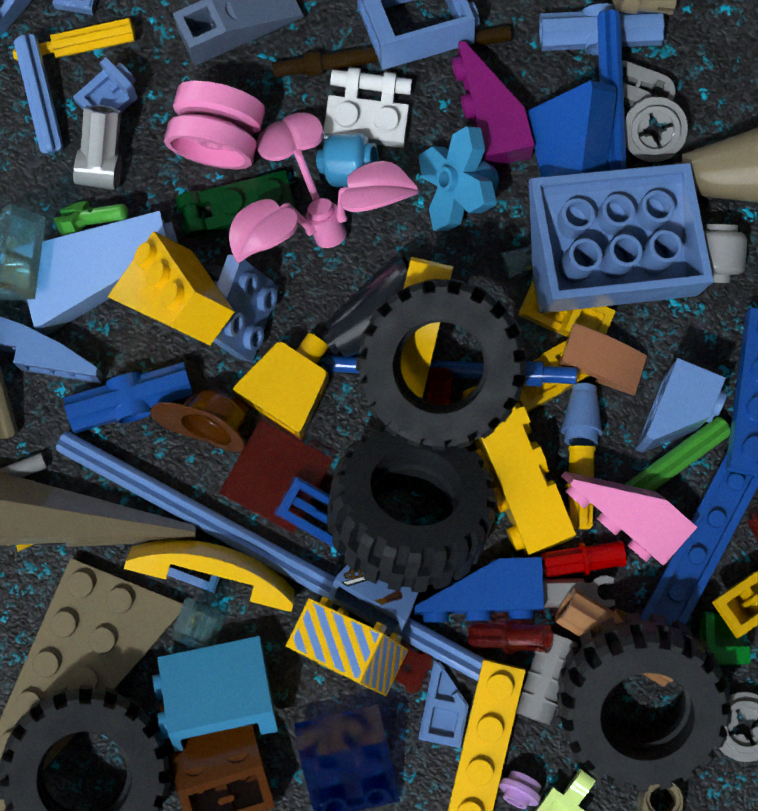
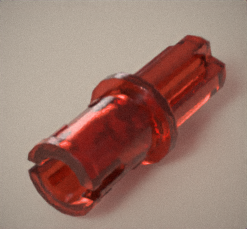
[468,620,554,654]

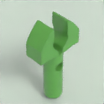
[53,201,128,236]

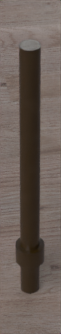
[272,25,511,78]

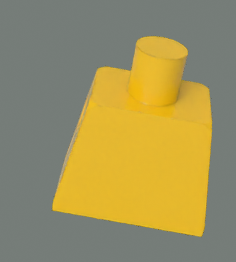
[233,333,329,439]

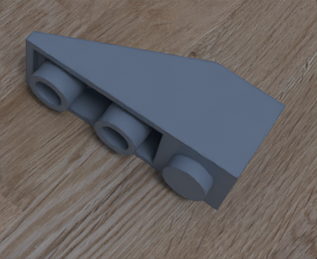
[173,0,303,66]

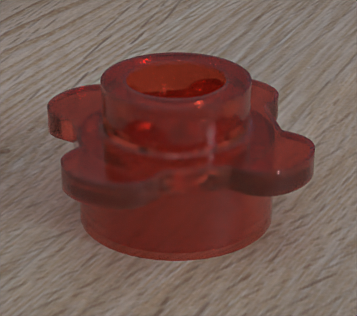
[394,642,433,693]

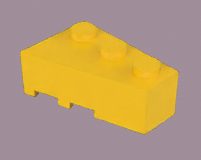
[107,231,235,345]

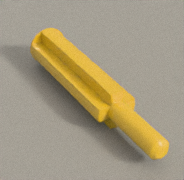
[13,18,135,61]

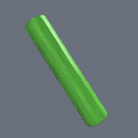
[625,416,731,491]

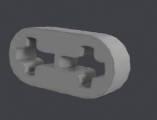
[599,60,676,114]

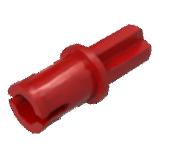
[540,540,626,577]

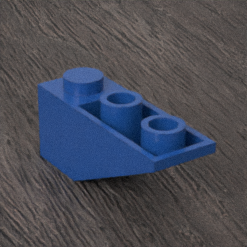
[414,557,544,623]

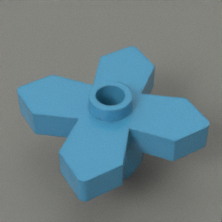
[418,126,499,231]

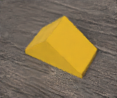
[712,570,758,638]

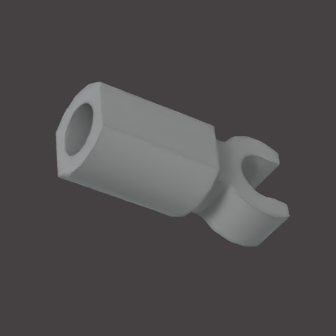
[543,576,615,608]

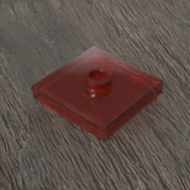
[219,420,333,534]

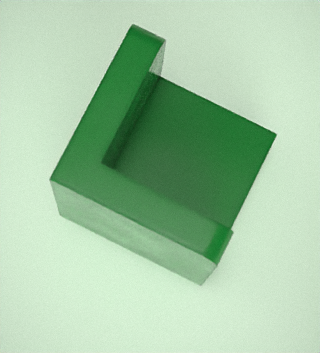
[698,612,751,666]

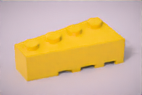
[461,385,576,558]

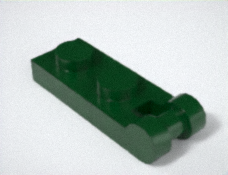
[175,170,295,238]

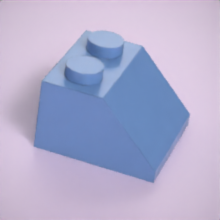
[635,358,728,453]

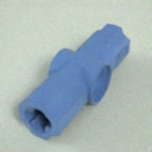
[539,3,664,55]

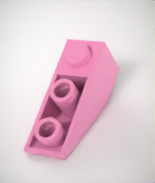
[561,471,697,566]

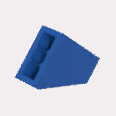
[526,80,617,177]

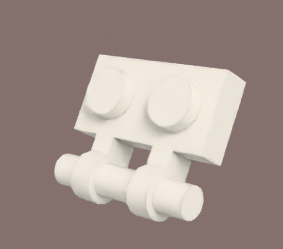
[323,67,412,148]

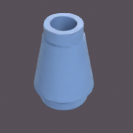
[561,383,603,446]

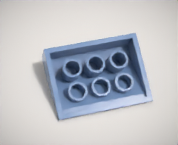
[529,163,714,313]

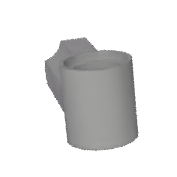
[73,105,122,190]

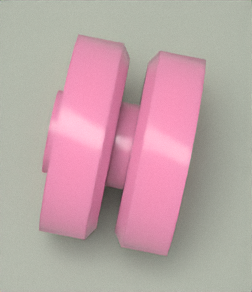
[164,81,265,170]

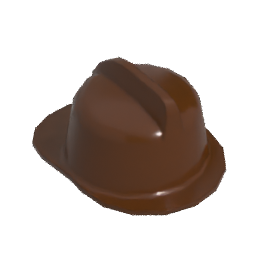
[150,389,247,453]

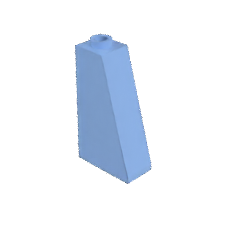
[15,211,178,335]

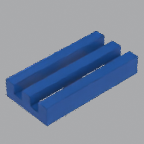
[273,477,346,555]

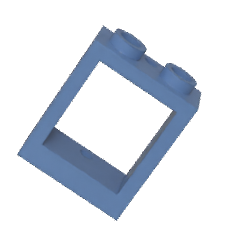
[357,0,480,70]

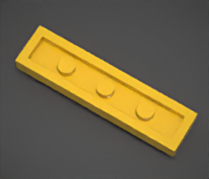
[447,658,526,811]

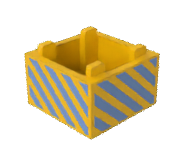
[286,596,408,696]

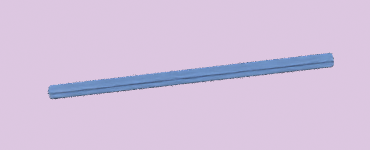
[56,431,483,681]

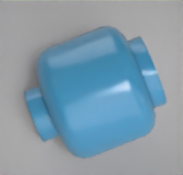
[316,133,379,187]

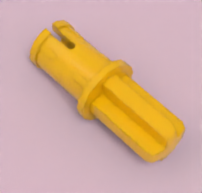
[564,446,596,529]

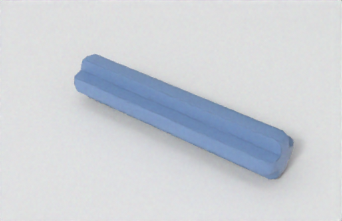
[14,34,64,154]

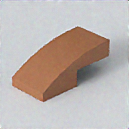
[559,323,647,396]

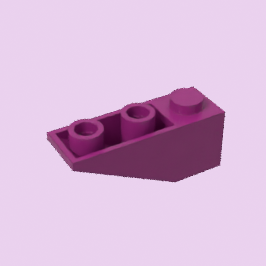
[451,41,534,167]

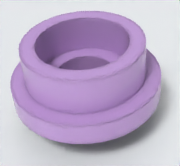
[499,771,541,809]

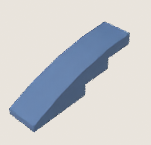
[0,317,104,384]

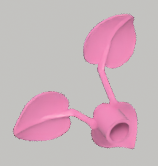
[229,113,419,264]

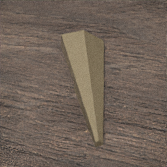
[0,472,196,547]

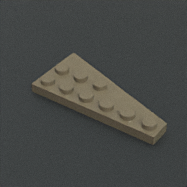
[0,558,188,811]

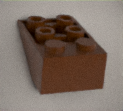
[159,705,278,811]

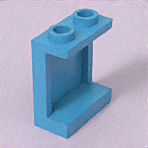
[153,636,278,752]

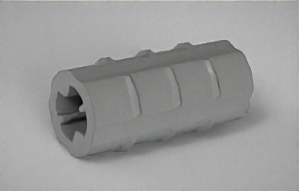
[516,631,578,725]

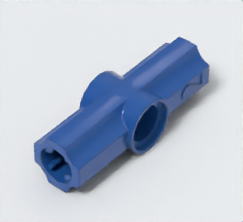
[63,362,193,434]

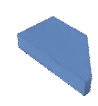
[418,661,469,748]

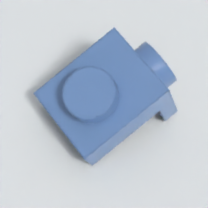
[73,57,138,113]

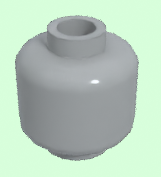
[704,224,747,283]

